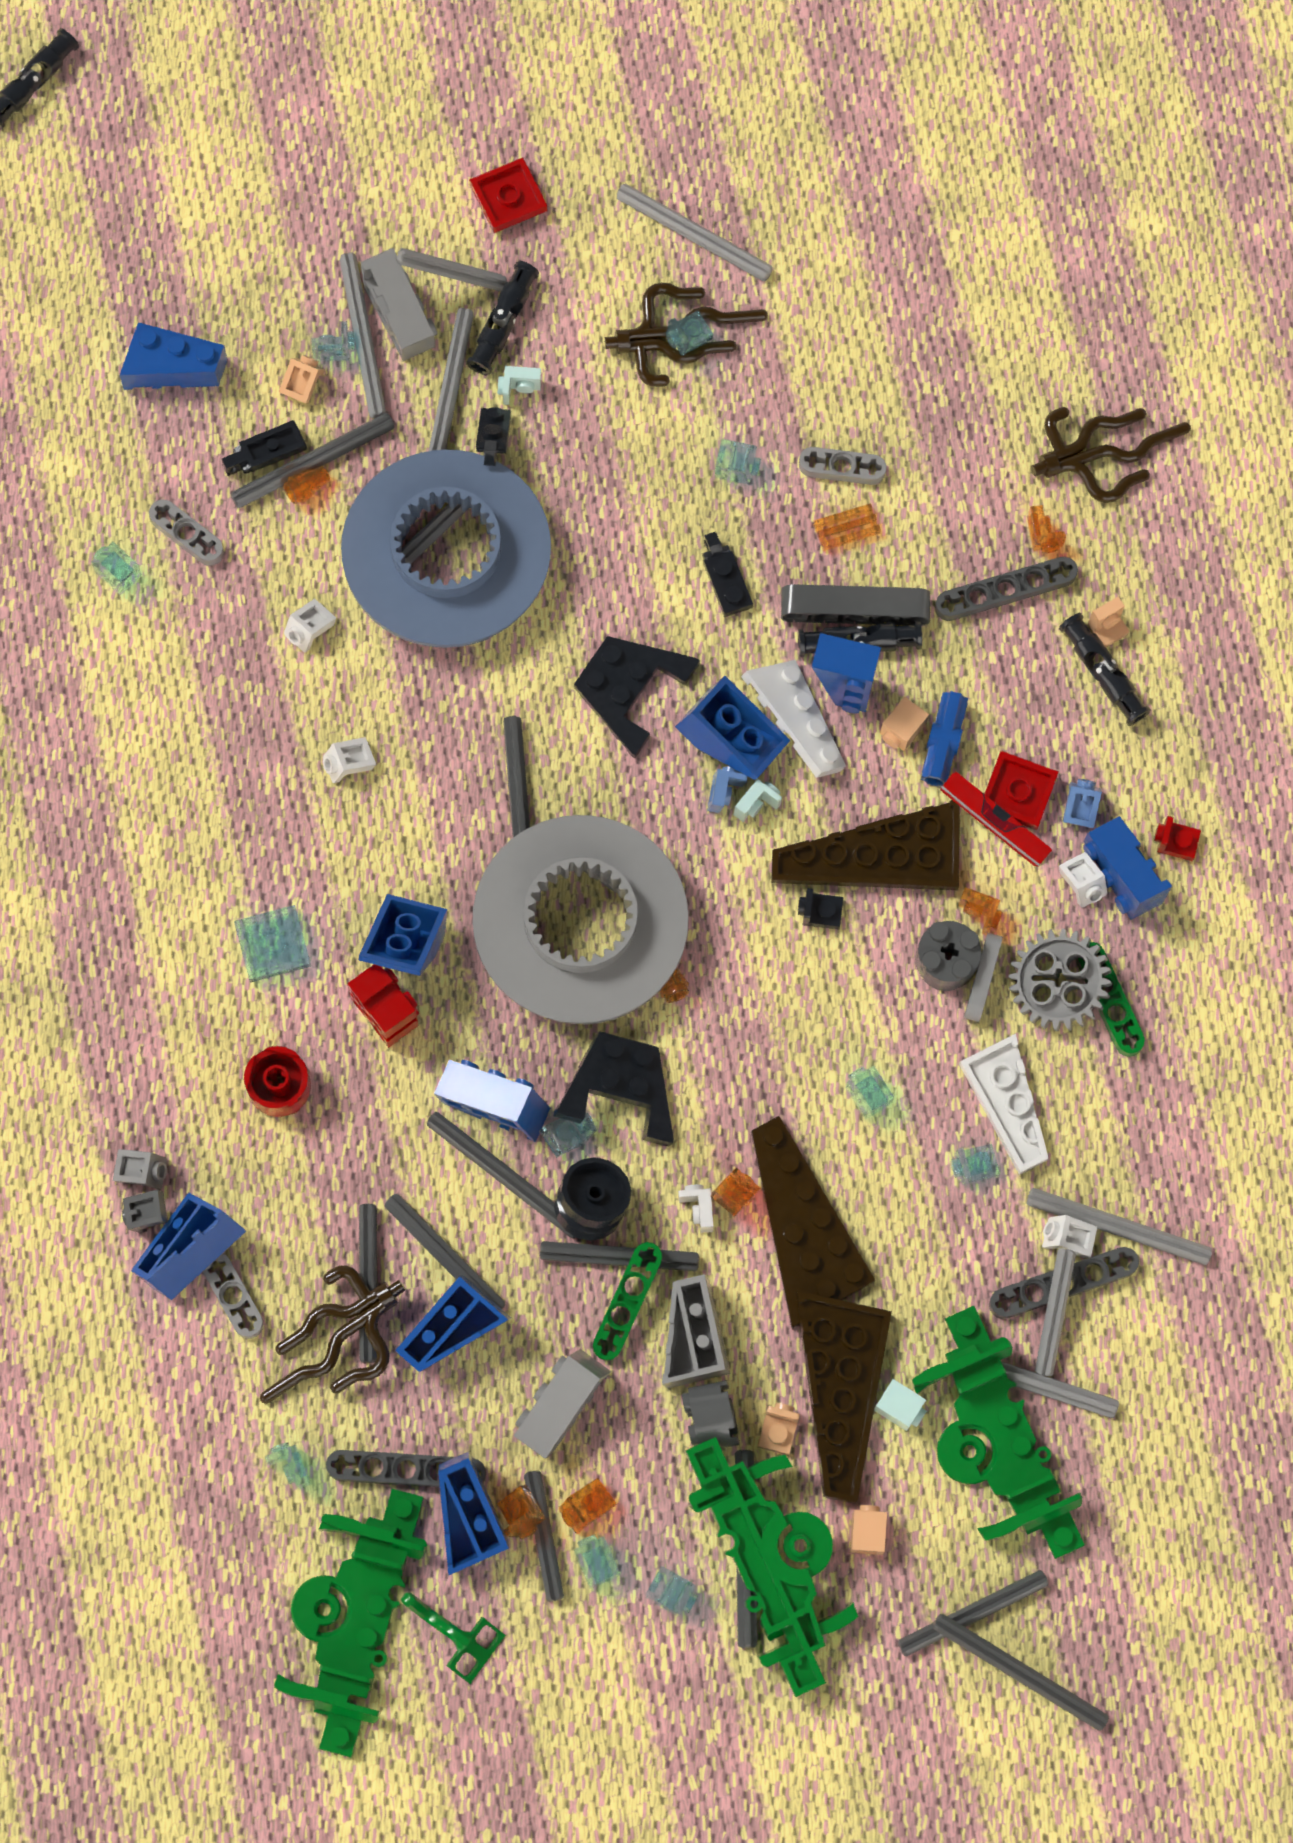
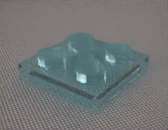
[234,905,311,983]

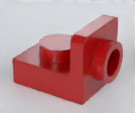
[1154,816,1201,861]

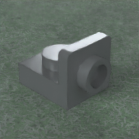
[122,1190,168,1233]

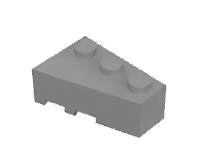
[361,248,437,361]
[662,1274,730,1388]
[514,1349,612,1459]

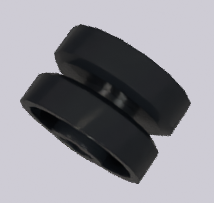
[554,1157,632,1241]

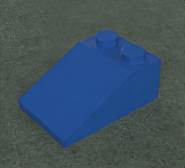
[675,676,790,780]
[359,894,447,976]

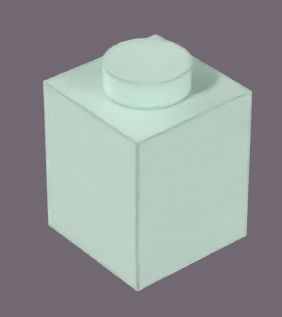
[874,1379,927,1431]

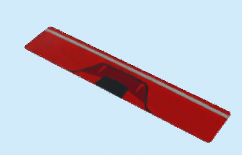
[940,771,1052,867]

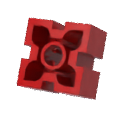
[347,964,419,1048]

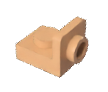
[279,355,325,403]
[1088,597,1129,647]
[758,1403,800,1456]

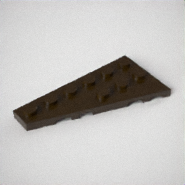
[771,800,960,890]
[751,1116,875,1329]
[796,1291,892,1504]

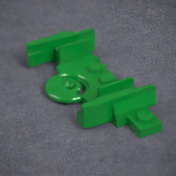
[912,1306,1085,1559]
[685,1437,858,1697]
[274,1489,427,1758]

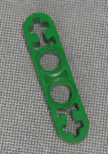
[1076,942,1145,1057]
[593,1242,662,1360]

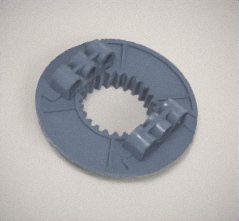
[341,450,551,648]

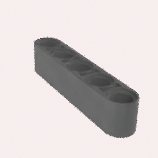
[781,584,930,626]

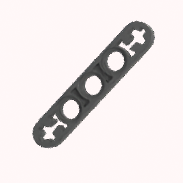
[935,557,1078,621]
[989,1247,1139,1319]
[326,1450,486,1487]

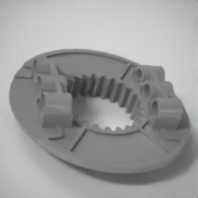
[473,815,688,1025]

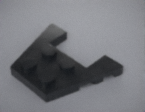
[574,636,700,758]
[553,1031,674,1146]

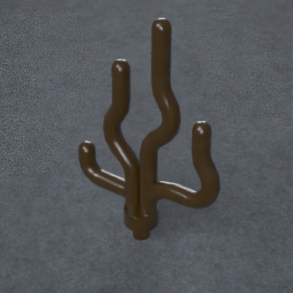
[604,282,768,387]
[1031,407,1191,503]
[260,1265,406,1404]

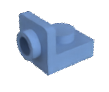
[707,767,748,813]
[1063,779,1102,828]

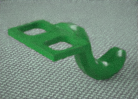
[401,1592,506,1684]

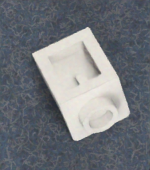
[284,599,336,653]
[323,737,376,783]
[1059,852,1107,908]
[678,1184,713,1233]
[1042,1215,1097,1258]

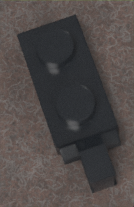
[476,407,511,466]
[221,420,307,476]
[702,531,753,618]

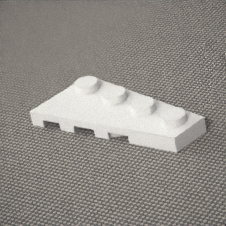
[741,660,846,778]
[959,1034,1049,1175]

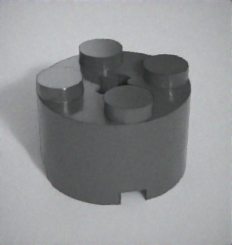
[915,921,981,991]
[682,1380,740,1449]

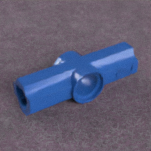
[921,691,968,786]

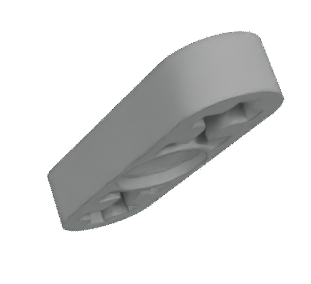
[799,447,886,485]
[149,500,224,566]
[964,933,1003,1022]
[203,1253,264,1339]

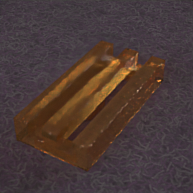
[813,503,881,551]

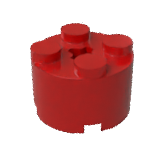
[244,1046,311,1117]

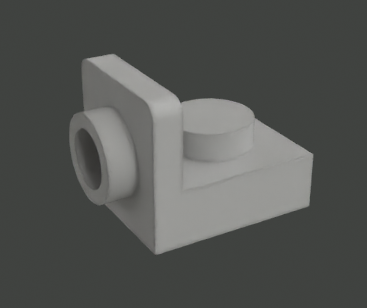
[113,1149,167,1189]

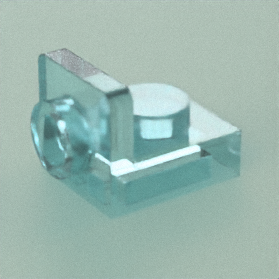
[666,311,713,355]
[311,321,355,362]
[539,1113,597,1158]
[951,1144,1000,1185]
[265,1443,312,1489]

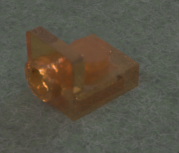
[1027,505,1066,553]
[958,887,1002,935]
[710,1167,760,1217]
[559,1478,617,1534]
[497,1485,546,1539]

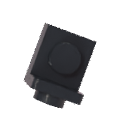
[797,888,843,930]

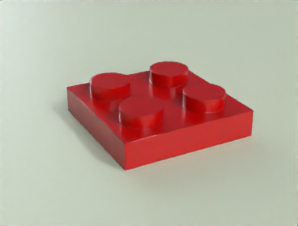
[469,157,548,233]
[984,751,1059,830]

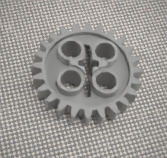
[1009,929,1112,1031]

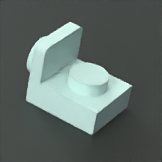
[497,366,541,405]
[733,779,782,822]

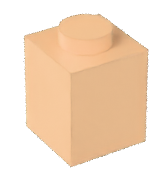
[880,696,929,751]
[850,1505,887,1555]

